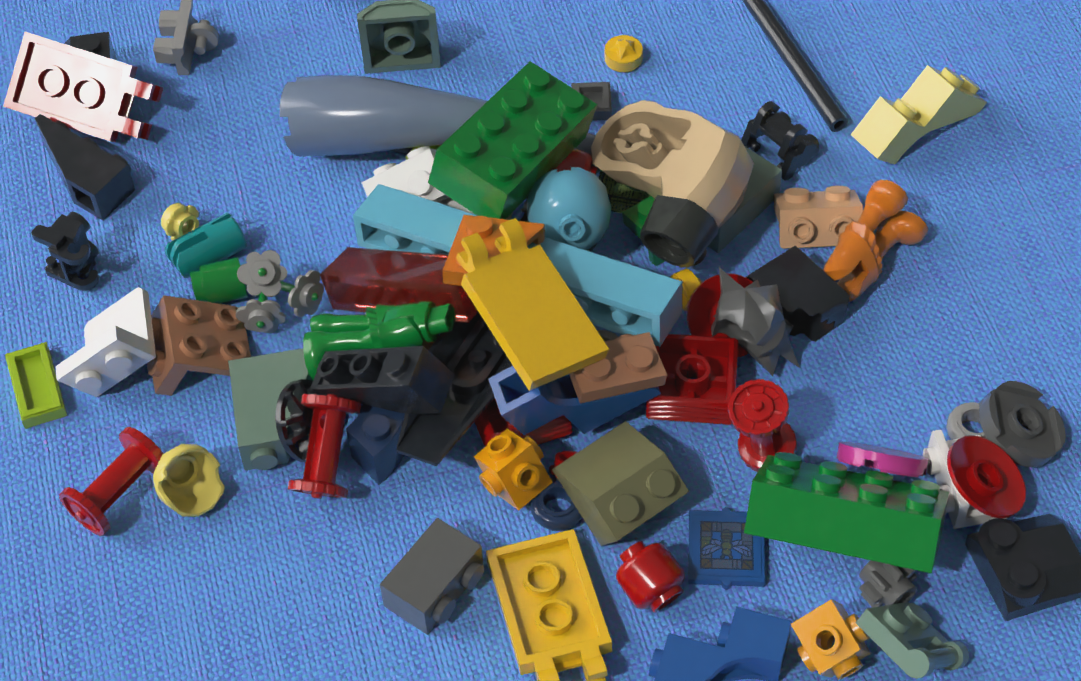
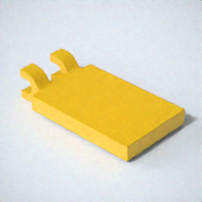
[457,218,609,391]
[486,529,612,681]

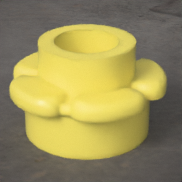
[161,203,199,241]

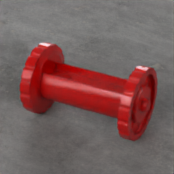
[728,379,797,472]
[288,394,361,499]
[59,427,163,536]

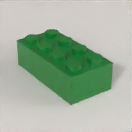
[428,61,598,219]
[744,452,950,573]

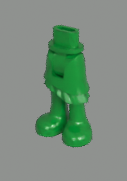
[303,301,456,380]

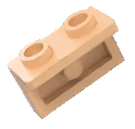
[774,186,863,249]

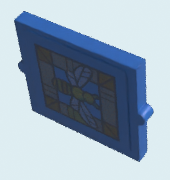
[688,507,765,590]

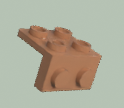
[147,295,251,396]
[569,332,667,403]

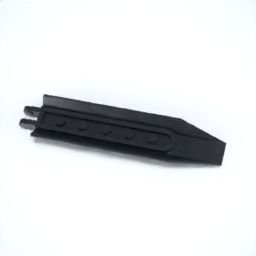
[396,214,597,466]

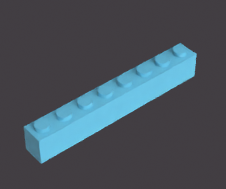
[353,184,682,347]

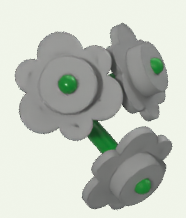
[236,250,324,333]

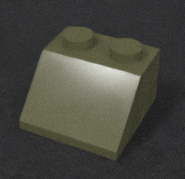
[552,421,689,546]

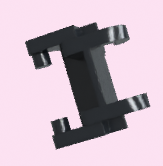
[741,101,819,181]
[31,212,99,291]

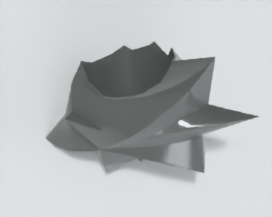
[711,267,800,376]

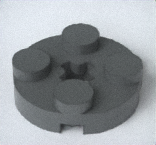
[979,381,1066,468]

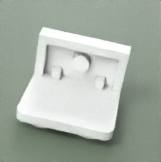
[56,287,156,397]

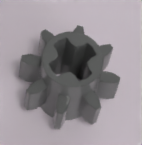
[859,560,917,608]

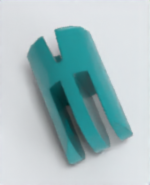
[165,213,247,278]

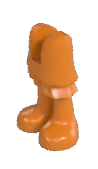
[823,180,928,302]

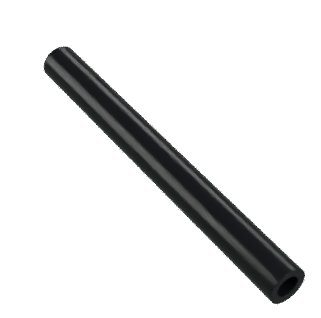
[742,0,848,132]

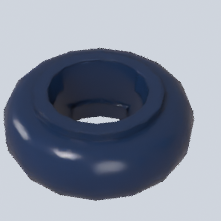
[530,480,582,531]

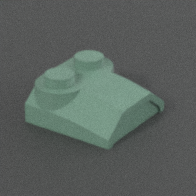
[357,0,441,74]

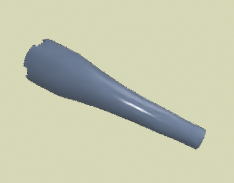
[280,75,601,173]

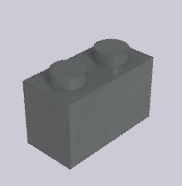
[380,518,484,635]

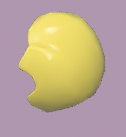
[153,444,225,517]

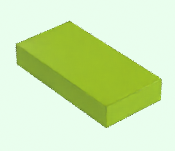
[5,342,67,429]

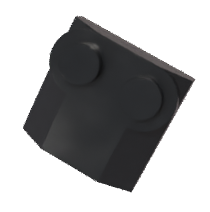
[965,514,1081,622]

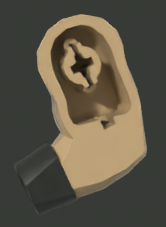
[591,100,754,268]

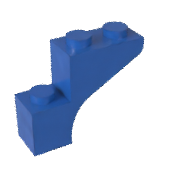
[488,366,661,435]
[649,606,792,681]

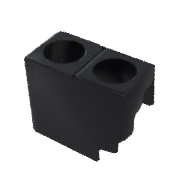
[745,246,850,342]

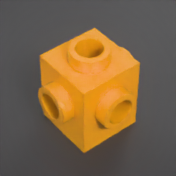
[473,429,553,510]
[791,599,871,680]

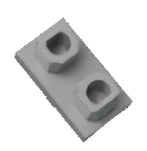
[153,0,219,75]

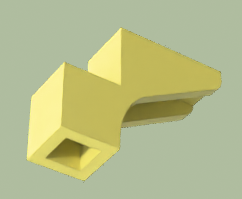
[851,65,987,165]

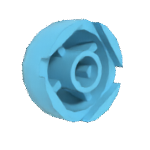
[527,167,611,250]

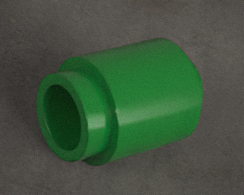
[190,257,248,304]

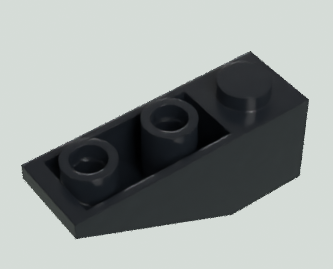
[35,114,135,220]
[310,346,455,414]

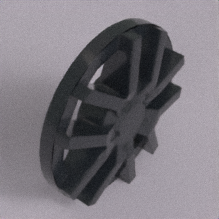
[275,379,319,462]

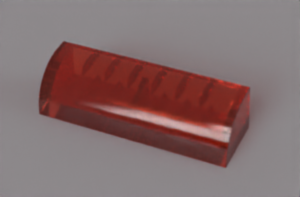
[320,247,478,323]

